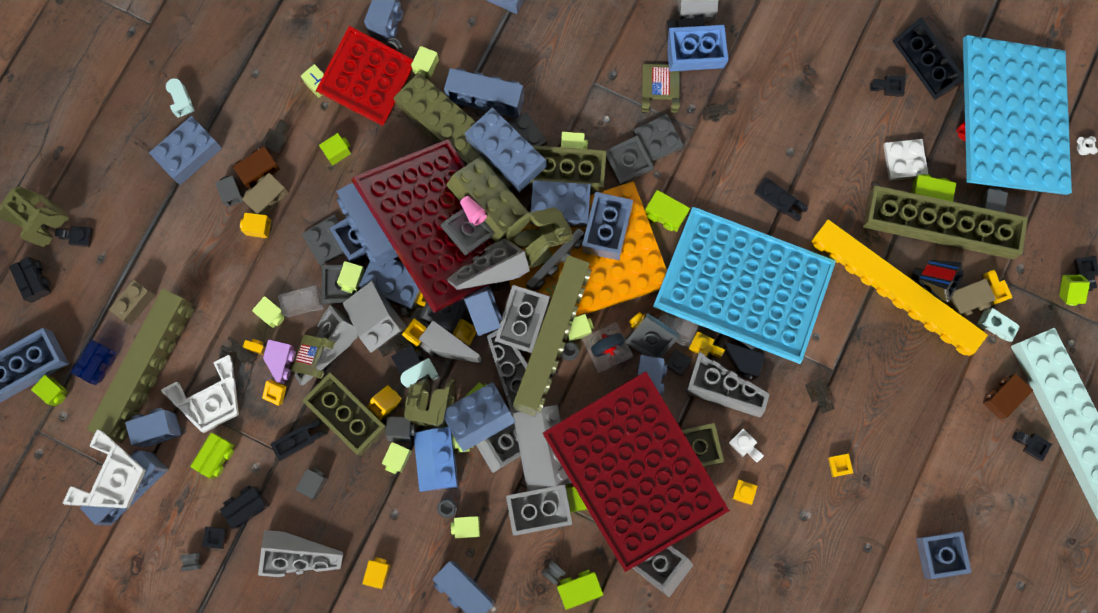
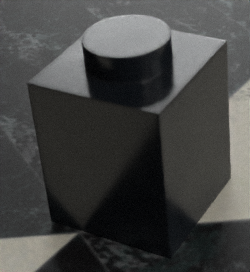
[391,345,423,375]

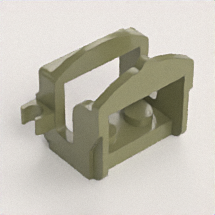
[0,186,69,247]
[506,207,573,268]
[404,378,456,428]

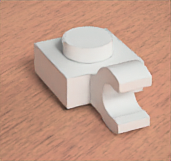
[729,429,764,463]

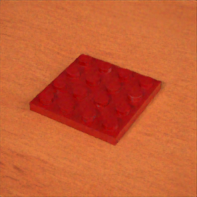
[316,26,413,126]

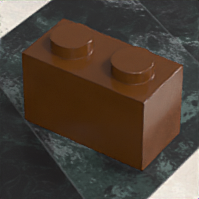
[233,147,281,189]
[983,373,1033,420]

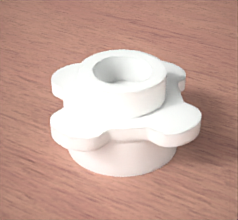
[1077,136,1098,155]

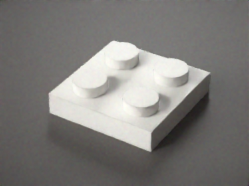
[883,139,928,181]

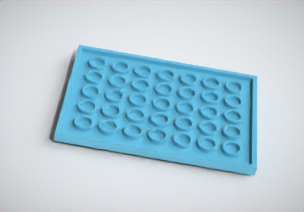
[963,35,1072,195]
[653,207,836,364]

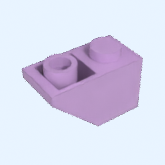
[263,340,296,385]

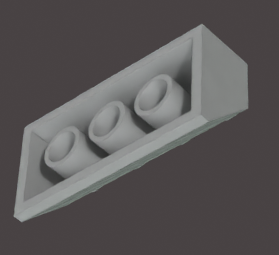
[513,405,572,492]

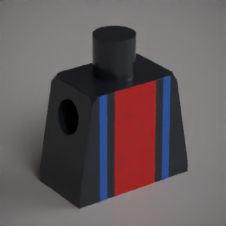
[912,260,964,302]

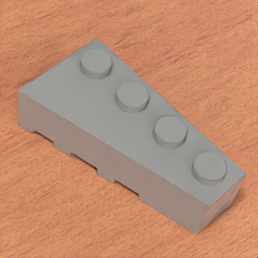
[487,330,545,415]
[685,352,770,417]

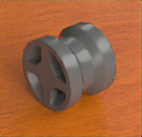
[180,553,202,572]
[541,560,566,585]

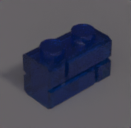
[71,339,116,385]

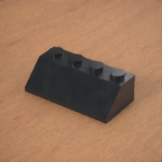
[892,16,964,100]

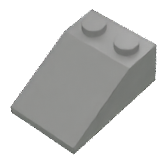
[677,0,718,22]
[343,280,407,353]
[495,285,552,353]
[419,321,483,364]
[476,411,521,473]
[506,484,572,536]
[632,546,693,598]

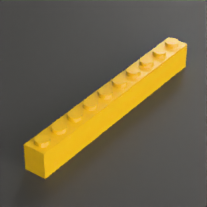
[811,220,988,356]

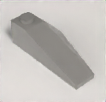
[447,238,530,290]
[294,305,358,385]
[258,530,343,577]

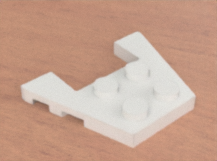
[161,355,239,433]
[63,430,146,508]

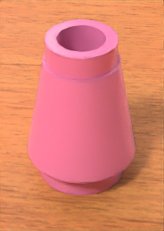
[460,196,487,226]

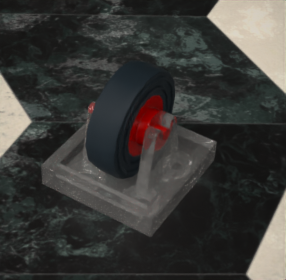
[582,322,633,374]

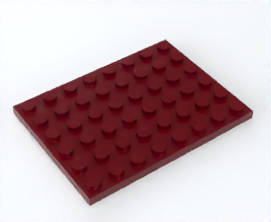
[351,139,511,313]
[542,371,730,572]

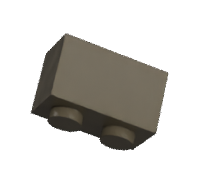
[242,173,288,215]
[948,279,996,317]
[108,280,156,325]

